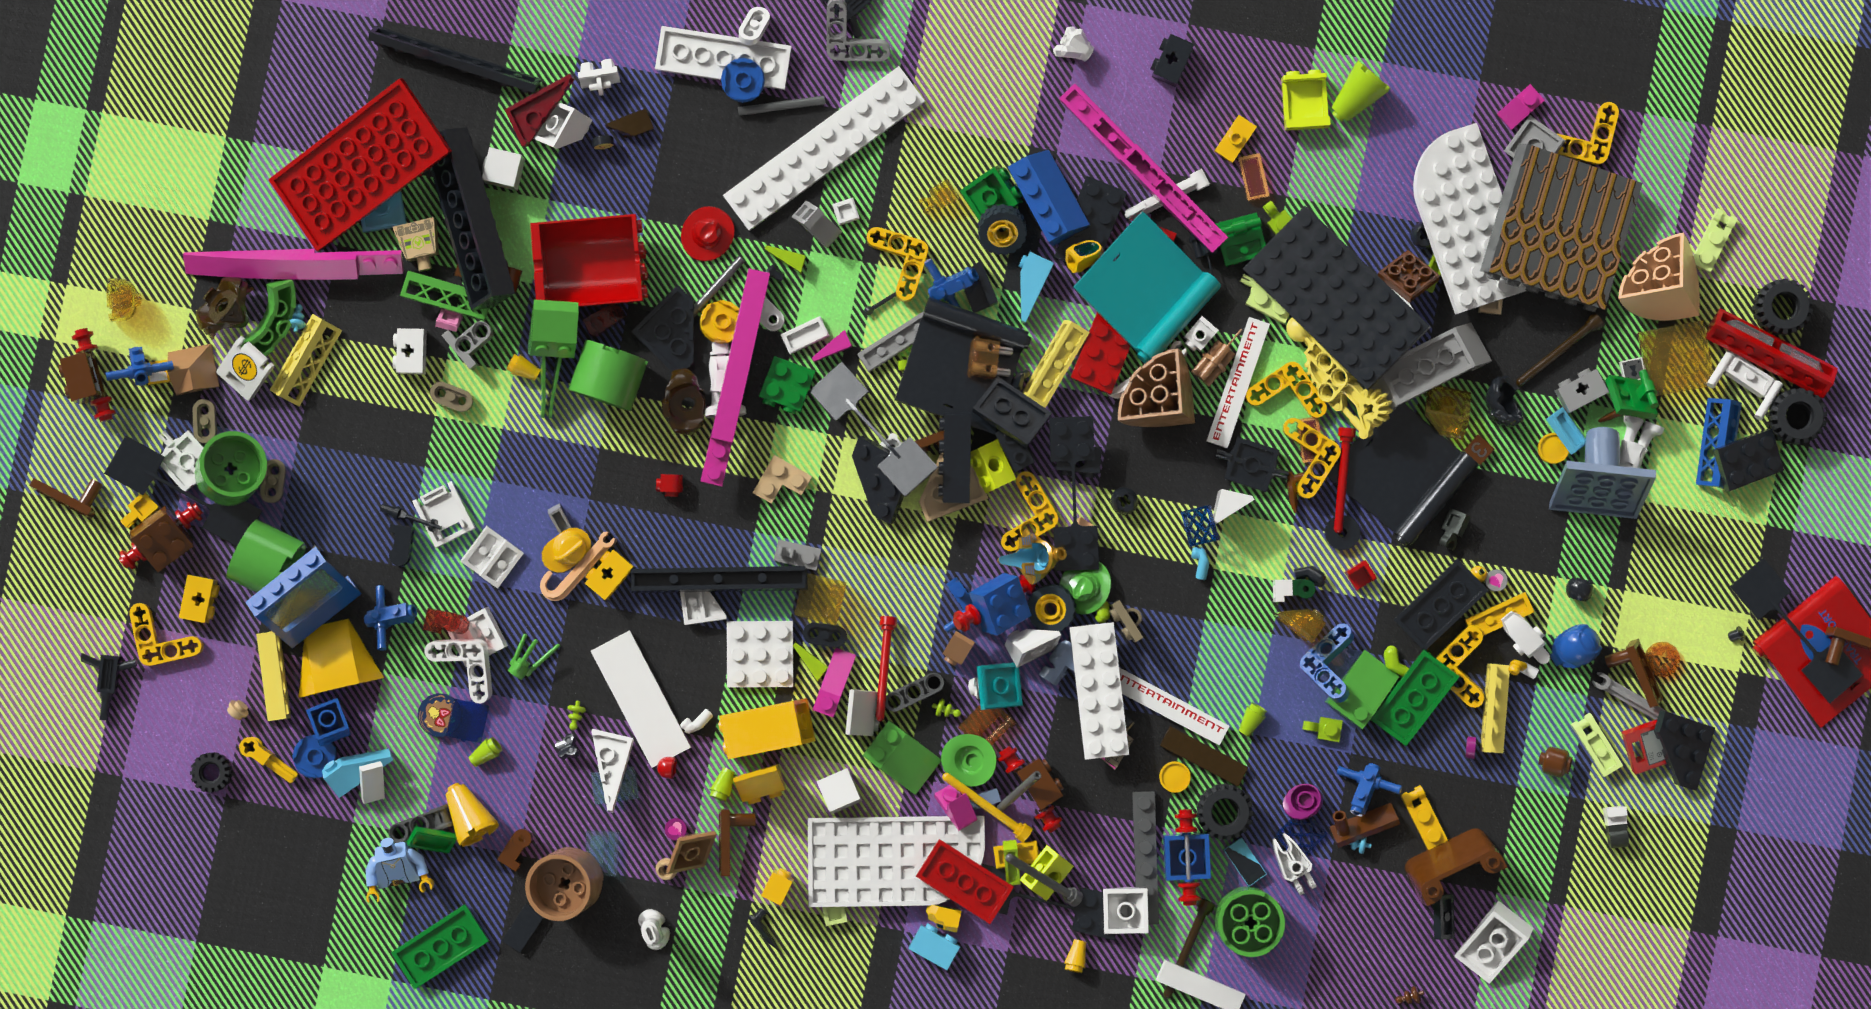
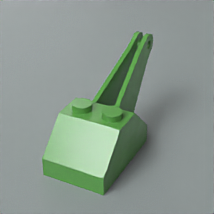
[528,300,579,419]

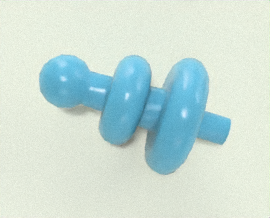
[289,304,306,332]
[1348,837,1371,854]

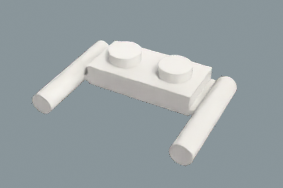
[1707,350,1783,420]

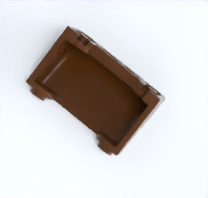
[1405,828,1508,906]

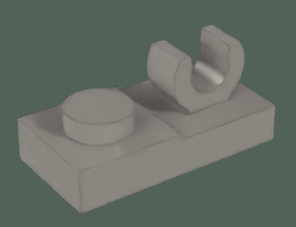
[774,539,821,571]

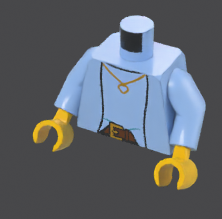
[366,838,434,903]

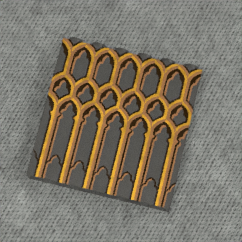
[1480,144,1643,312]

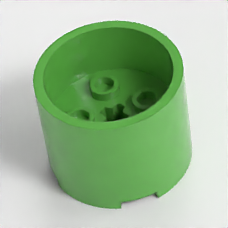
[568,340,648,411]
[194,431,267,506]
[226,519,306,593]
[1214,886,1285,957]

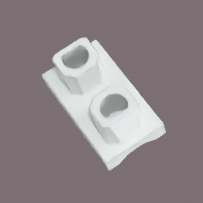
[578,59,620,96]

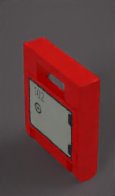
[1621,719,1667,775]

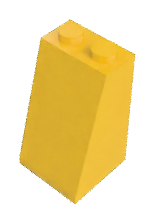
[719,698,816,759]

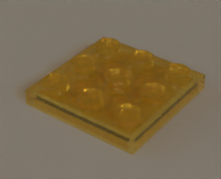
[1637,321,1713,396]

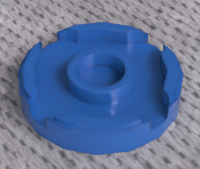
[721,58,765,103]
[292,735,338,779]

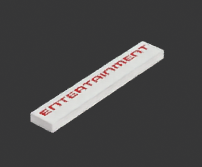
[1206,317,1270,448]
[1119,668,1229,745]

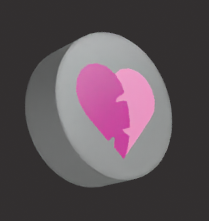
[1484,569,1508,592]

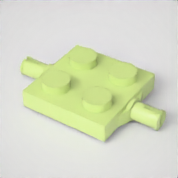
[1240,274,1290,324]

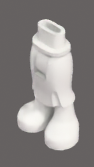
[705,342,746,418]
[1620,415,1665,468]
[638,909,670,950]

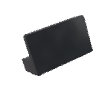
[963,261,998,313]

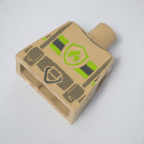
[393,217,439,272]

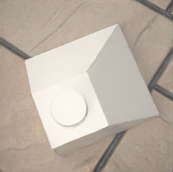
[533,102,592,149]
[1005,629,1061,668]

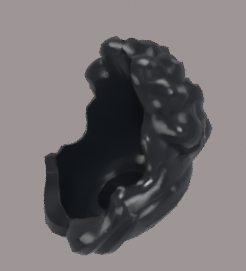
[1486,376,1524,428]

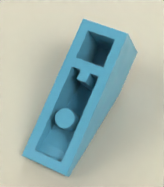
[1018,252,1054,324]
[322,749,394,798]

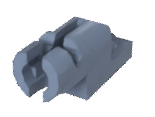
[1038,640,1074,686]

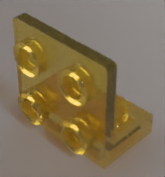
[795,573,847,625]

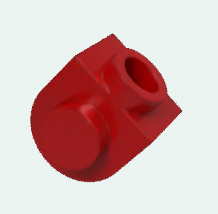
[656,474,683,497]

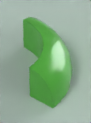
[241,279,296,356]

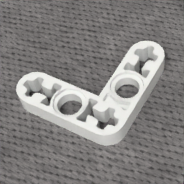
[425,639,492,704]

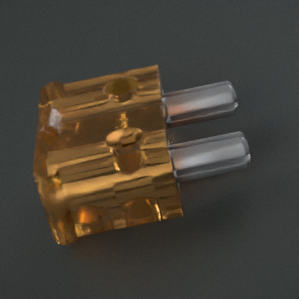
[967,336,1013,379]

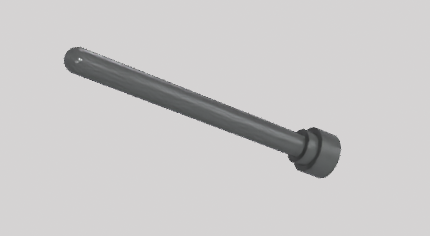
[1005,854,1083,907]

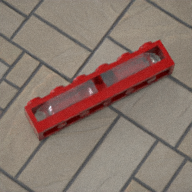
[1705,308,1838,398]

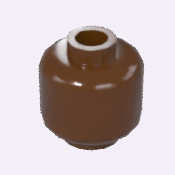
[1538,746,1573,778]

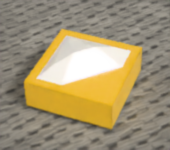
[148,360,171,385]

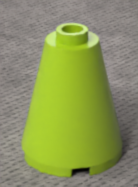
[1332,60,1391,122]

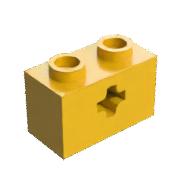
[585,550,635,601]
[179,575,220,623]
[761,868,794,906]

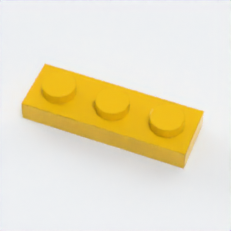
[1464,592,1534,639]

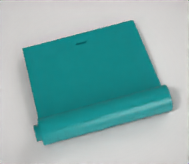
[1073,211,1221,363]

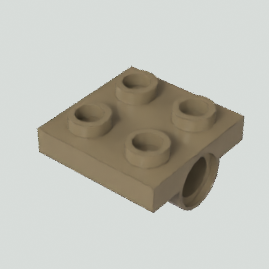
[1109,600,1143,642]

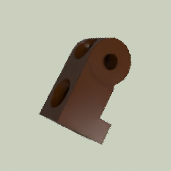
[497,829,533,872]

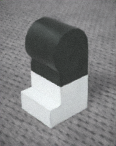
[1603,806,1629,848]

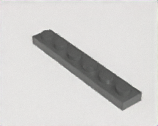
[1132,791,1159,925]

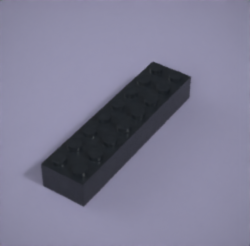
[430,127,515,310]

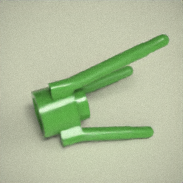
[508,634,560,680]

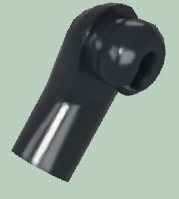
[1294,566,1326,587]

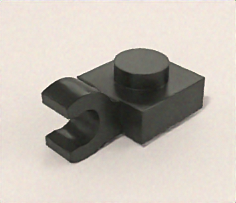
[1439,508,1471,550]

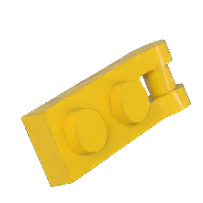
[1400,785,1448,850]

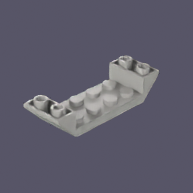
[1357,323,1492,412]

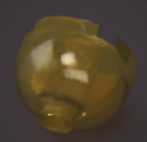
[106,278,142,322]

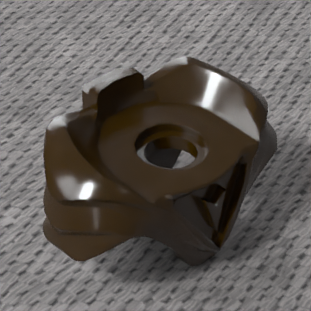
[196,277,254,339]
[662,368,706,435]

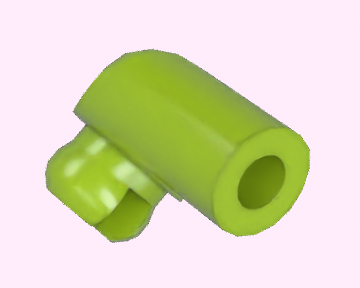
[1095,601,1110,624]
[1384,646,1409,677]

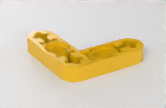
[1557,102,1619,165]
[867,227,928,302]
[1245,362,1327,418]
[1283,418,1341,499]
[1001,471,1058,552]
[130,603,204,666]
[1436,625,1484,708]

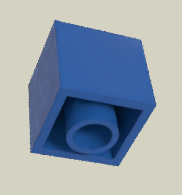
[306,698,351,747]

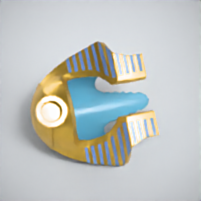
[997,529,1067,585]

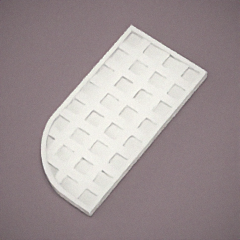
[1413,123,1526,315]
[808,816,985,907]

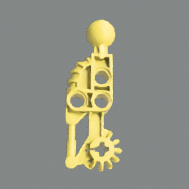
[1286,317,1393,439]

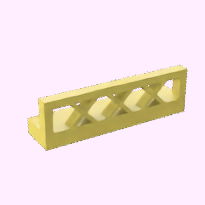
[270,314,342,407]
[1022,320,1090,408]
[256,631,291,721]
[1480,664,1510,753]

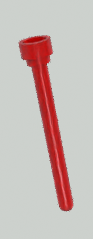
[1334,427,1356,533]
[876,616,897,722]

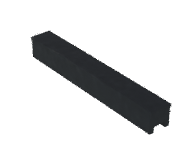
[631,566,808,593]

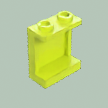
[1281,70,1331,131]

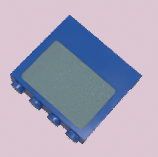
[246,546,362,648]

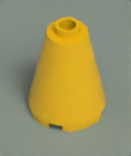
[445,783,499,847]

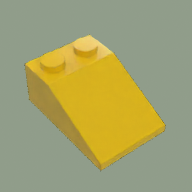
[733,764,786,805]

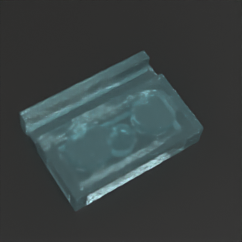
[591,766,639,805]
[586,831,619,876]

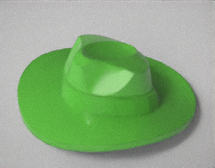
[1059,562,1112,614]
[941,734,997,786]

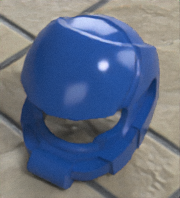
[1550,624,1602,669]

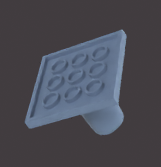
[1549,427,1656,519]

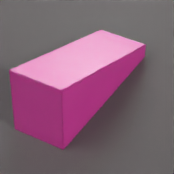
[812,330,852,362]

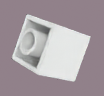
[482,147,525,191]
[817,768,862,814]

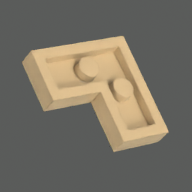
[753,455,812,504]

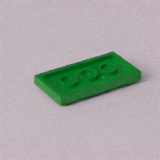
[1371,649,1460,746]
[391,904,490,990]

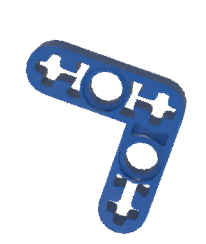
[1300,623,1354,703]

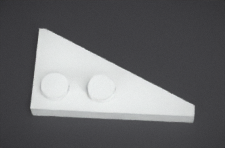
[592,729,634,813]

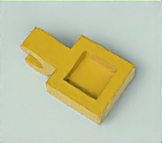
[120,492,160,529]

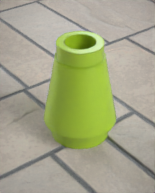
[1238,702,1267,737]
[469,737,502,767]
[709,767,735,802]

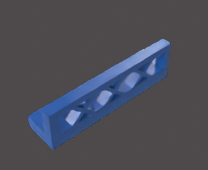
[1696,398,1742,489]

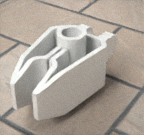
[1501,611,1550,665]
[1273,833,1317,895]

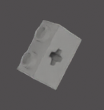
[1555,368,1609,414]

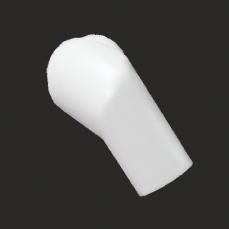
[680,709,713,734]

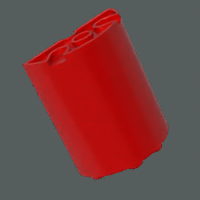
[530,214,648,307]

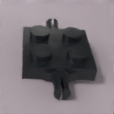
[1215,437,1289,492]

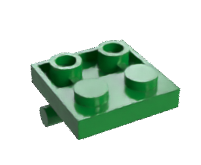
[1215,212,1266,267]
[1605,369,1659,420]

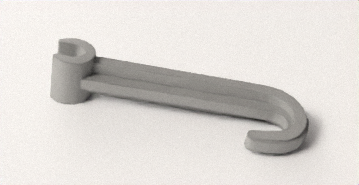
[1592,672,1665,720]

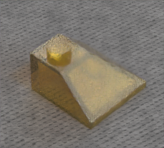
[1425,386,1471,440]
[1274,609,1326,644]

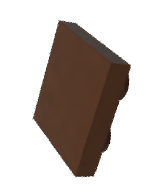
[1378,250,1440,303]

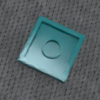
[977,662,1023,710]

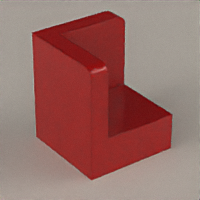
[1344,560,1377,591]

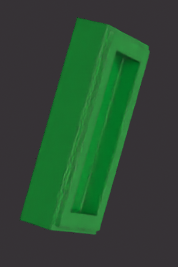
[407,826,457,854]

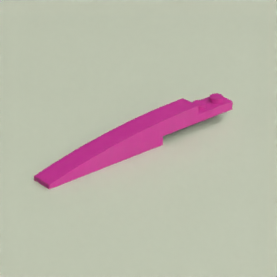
[1059,84,1228,253]
[183,249,404,280]
[700,268,770,487]

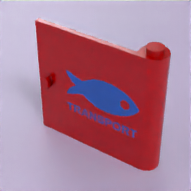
[1752,576,1871,728]

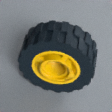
[978,204,1027,255]
[1028,584,1077,631]

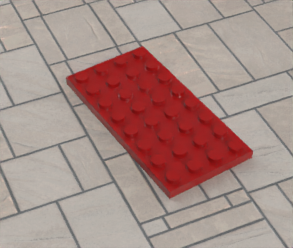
[268,78,452,252]

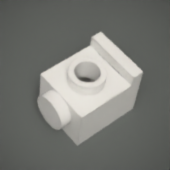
[1183,316,1219,352]

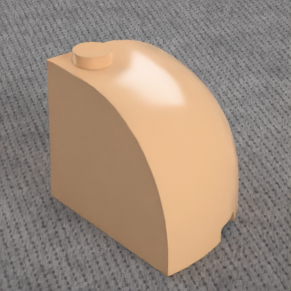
[1619,232,1700,321]

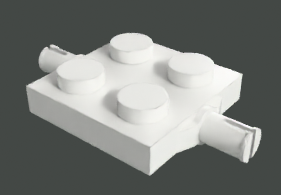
[158,430,204,492]

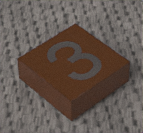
[1463,435,1494,466]

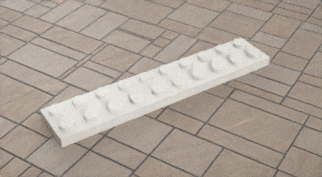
[723,66,925,231]

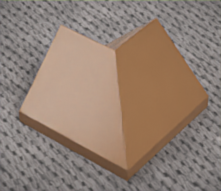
[167,344,220,395]
[666,831,717,874]

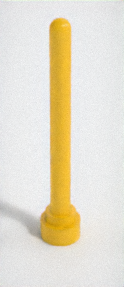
[942,773,1033,843]

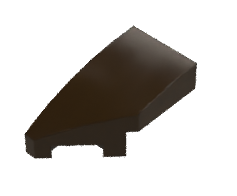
[605,109,654,138]

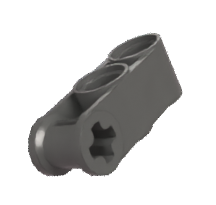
[388,804,453,843]

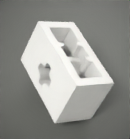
[393,328,427,374]

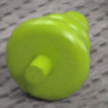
[932,699,961,717]
[568,701,586,730]

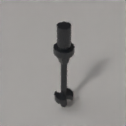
[380,503,442,532]

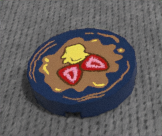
[418,693,462,737]

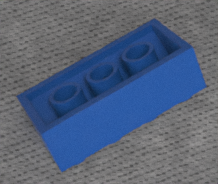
[1008,150,1090,247]

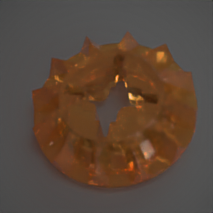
[1645,642,1680,677]

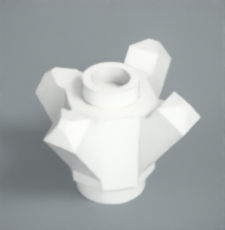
[1053,27,1094,62]

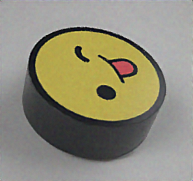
[592,135,614,150]

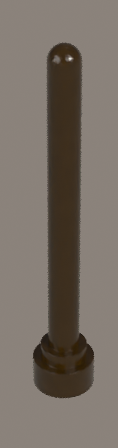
[1516,312,1605,387]
[1163,898,1216,999]

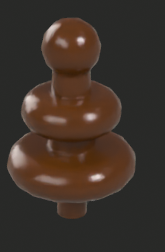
[1395,986,1425,1004]

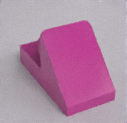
[1497,84,1545,130]
[934,785,977,831]

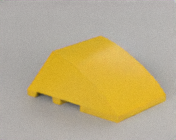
[299,619,385,698]

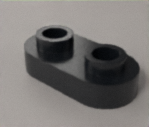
[803,622,847,647]

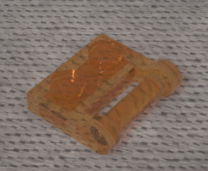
[958,705,1017,745]

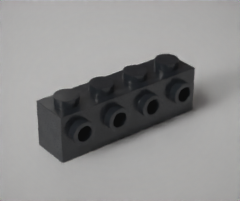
[938,412,971,503]

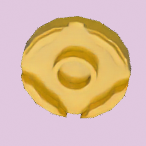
[700,300,739,344]

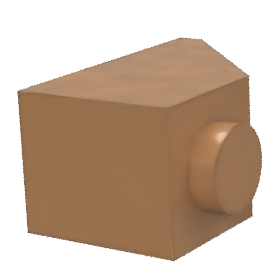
[942,631,975,666]

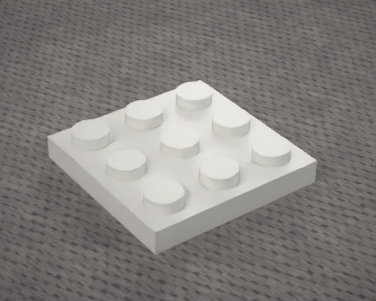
[727,621,793,687]

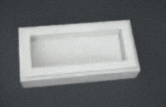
[780,316,829,355]
[359,761,385,804]

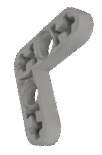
[827,0,890,62]

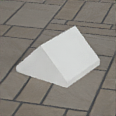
[1212,489,1254,524]
[1103,887,1149,934]

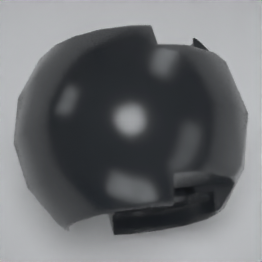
[1410,222,1431,249]
[1110,487,1138,515]
[1566,577,1594,602]

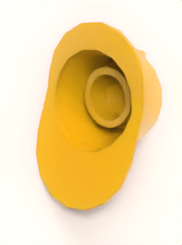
[542,528,591,572]

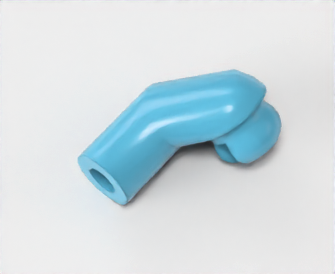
[1191,547,1209,580]

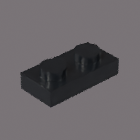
[1433,894,1455,940]

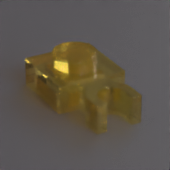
[917,179,959,214]

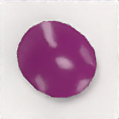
[1283,784,1323,820]

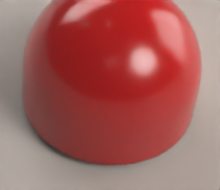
[657,757,677,779]

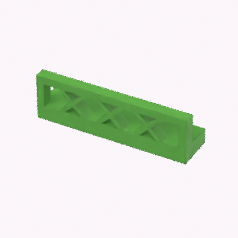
[400,271,489,321]

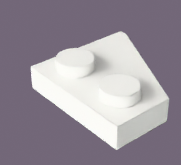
[680,592,727,625]

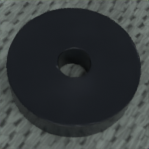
[1324,515,1360,550]

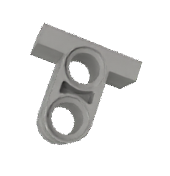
[792,201,842,248]
[442,321,493,371]

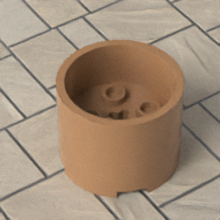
[525,847,604,921]

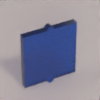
[445,698,490,743]

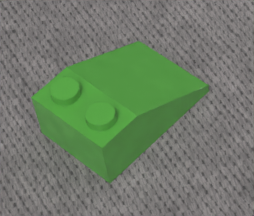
[1325,650,1400,729]
[862,720,941,795]

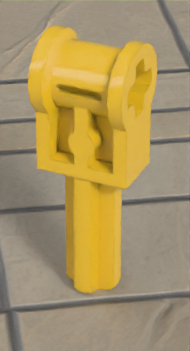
[239,737,298,783]

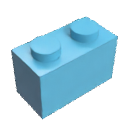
[908,923,960,970]

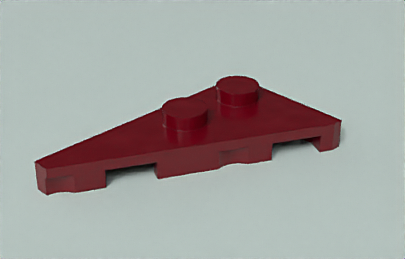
[504,74,575,148]

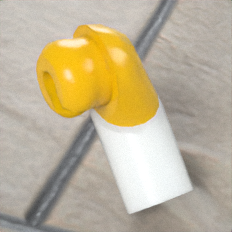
[1508,660,1539,679]

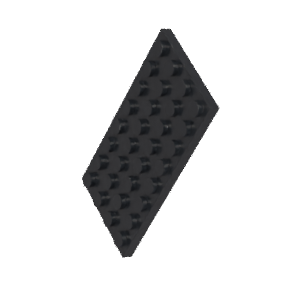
[1243,206,1431,390]

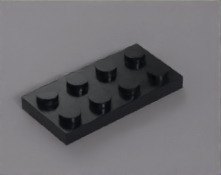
[1054,176,1127,271]
[1394,558,1489,650]

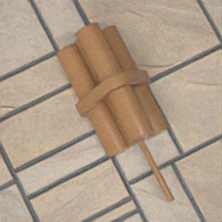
[1191,329,1242,387]

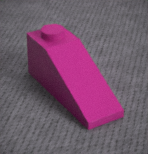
[813,648,856,717]

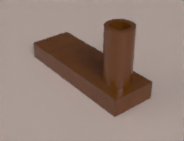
[29,478,103,519]
[1825,627,1871,666]
[1605,638,1663,708]
[1329,803,1400,848]
[719,809,756,876]

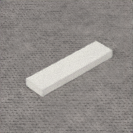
[1156,959,1246,1009]

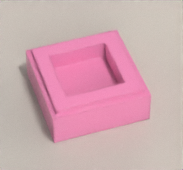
[435,309,463,332]

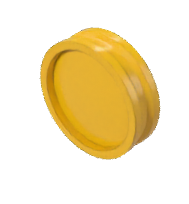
[1537,433,1569,464]
[1159,761,1191,793]

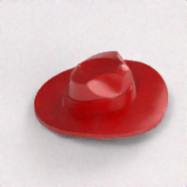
[681,206,734,261]

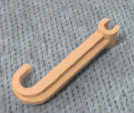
[540,532,617,601]

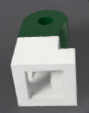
[1273,579,1316,602]

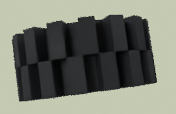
[190,752,233,793]

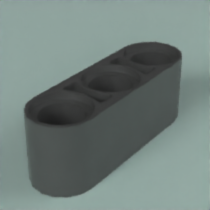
[885,673,944,712]

